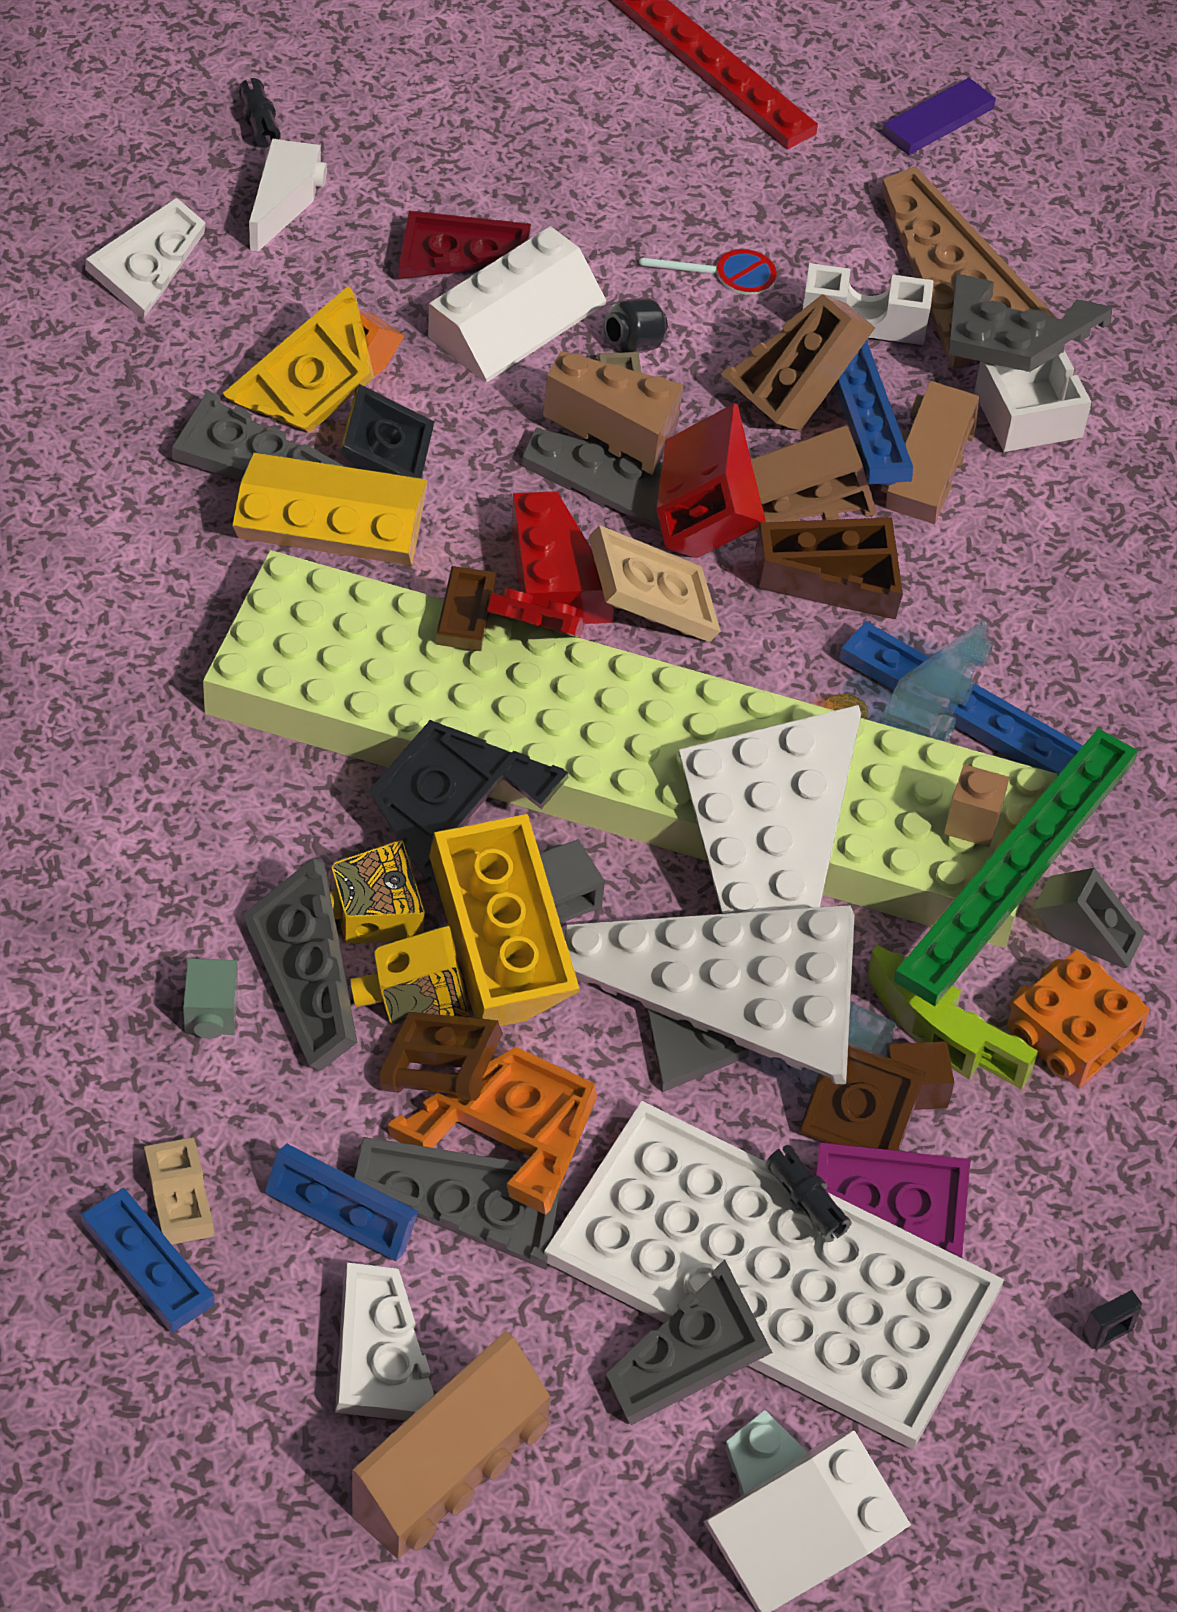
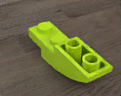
[867,945,1038,1090]

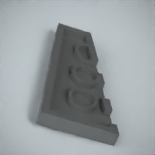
[522,427,663,537]

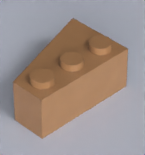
[720,294,875,430]
[881,381,979,524]
[751,425,877,531]

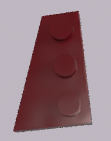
[398,210,531,279]

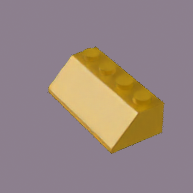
[232,453,428,566]
[429,814,580,1027]

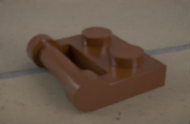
[379,1012,503,1101]

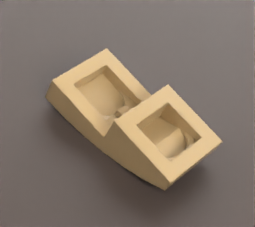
[144,1137,214,1245]

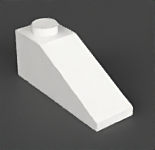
[249,139,327,251]

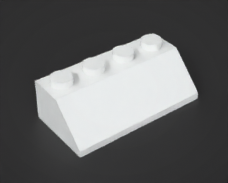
[428,226,606,383]

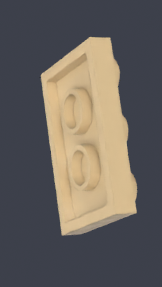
[589,525,721,642]

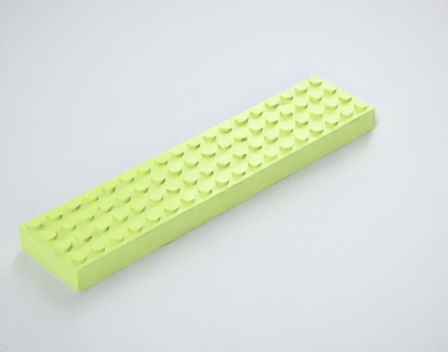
[203,550,1058,948]

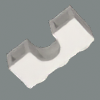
[802,263,933,345]

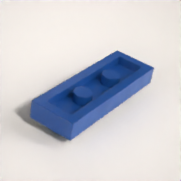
[265,1143,419,1261]
[81,1187,215,1333]

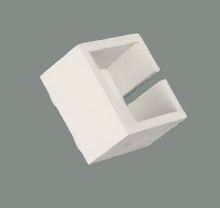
[974,350,1091,452]

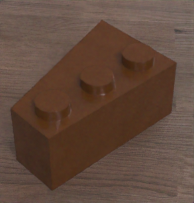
[755,517,903,620]

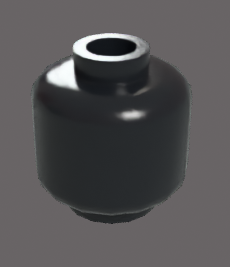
[604,297,668,353]

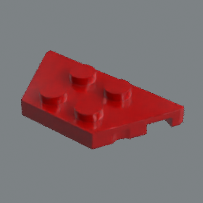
[487,587,585,638]

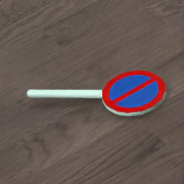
[639,249,777,295]

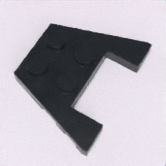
[369,720,569,913]

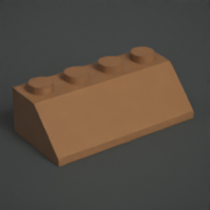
[352,1330,550,1559]

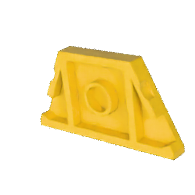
[223,286,374,433]

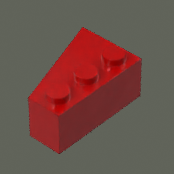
[511,491,614,624]

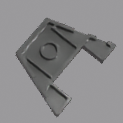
[950,274,1112,372]

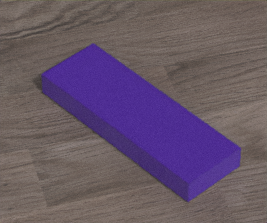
[882,78,996,155]

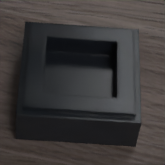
[1082,1290,1143,1350]

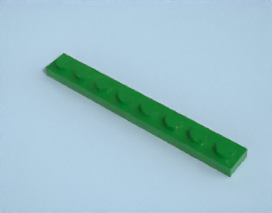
[894,728,1138,1006]

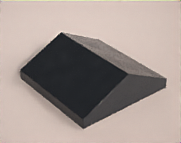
[340,384,435,479]

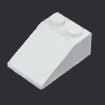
[703,1430,911,1612]

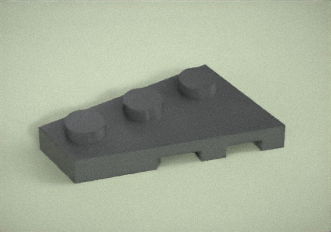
[645,1007,749,1093]
[606,1259,773,1425]

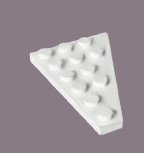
[679,705,861,914]
[565,905,854,1084]

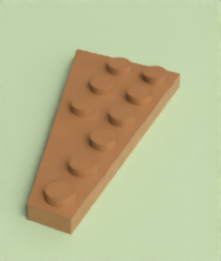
[881,166,1056,370]

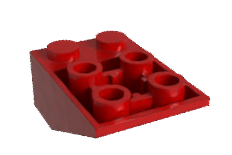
[657,403,766,558]

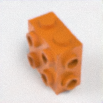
[1006,949,1150,1089]

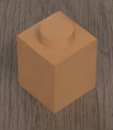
[944,764,1010,847]

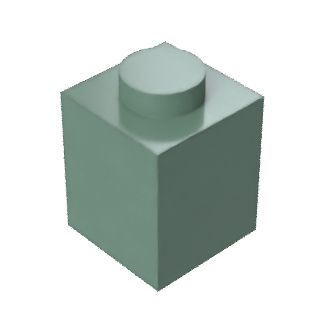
[183,958,238,1039]

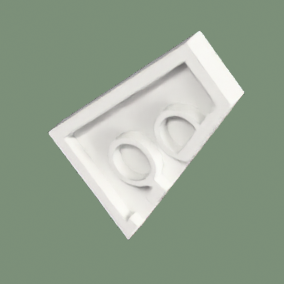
[85,198,206,319]
[335,1262,434,1421]

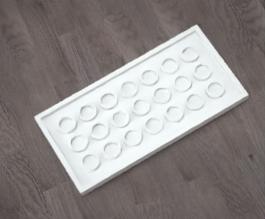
[544,1101,1004,1450]

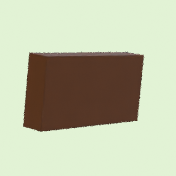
[436,566,496,651]

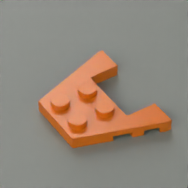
[387,1046,597,1215]

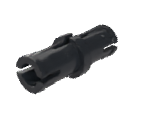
[239,78,281,147]
[765,1145,852,1242]

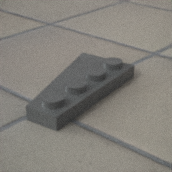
[172,390,346,481]
[242,858,358,1070]
[355,1137,562,1270]

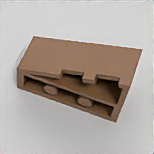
[543,351,684,475]

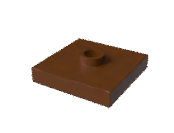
[799,1043,927,1151]

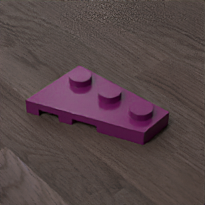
[816,1142,971,1258]

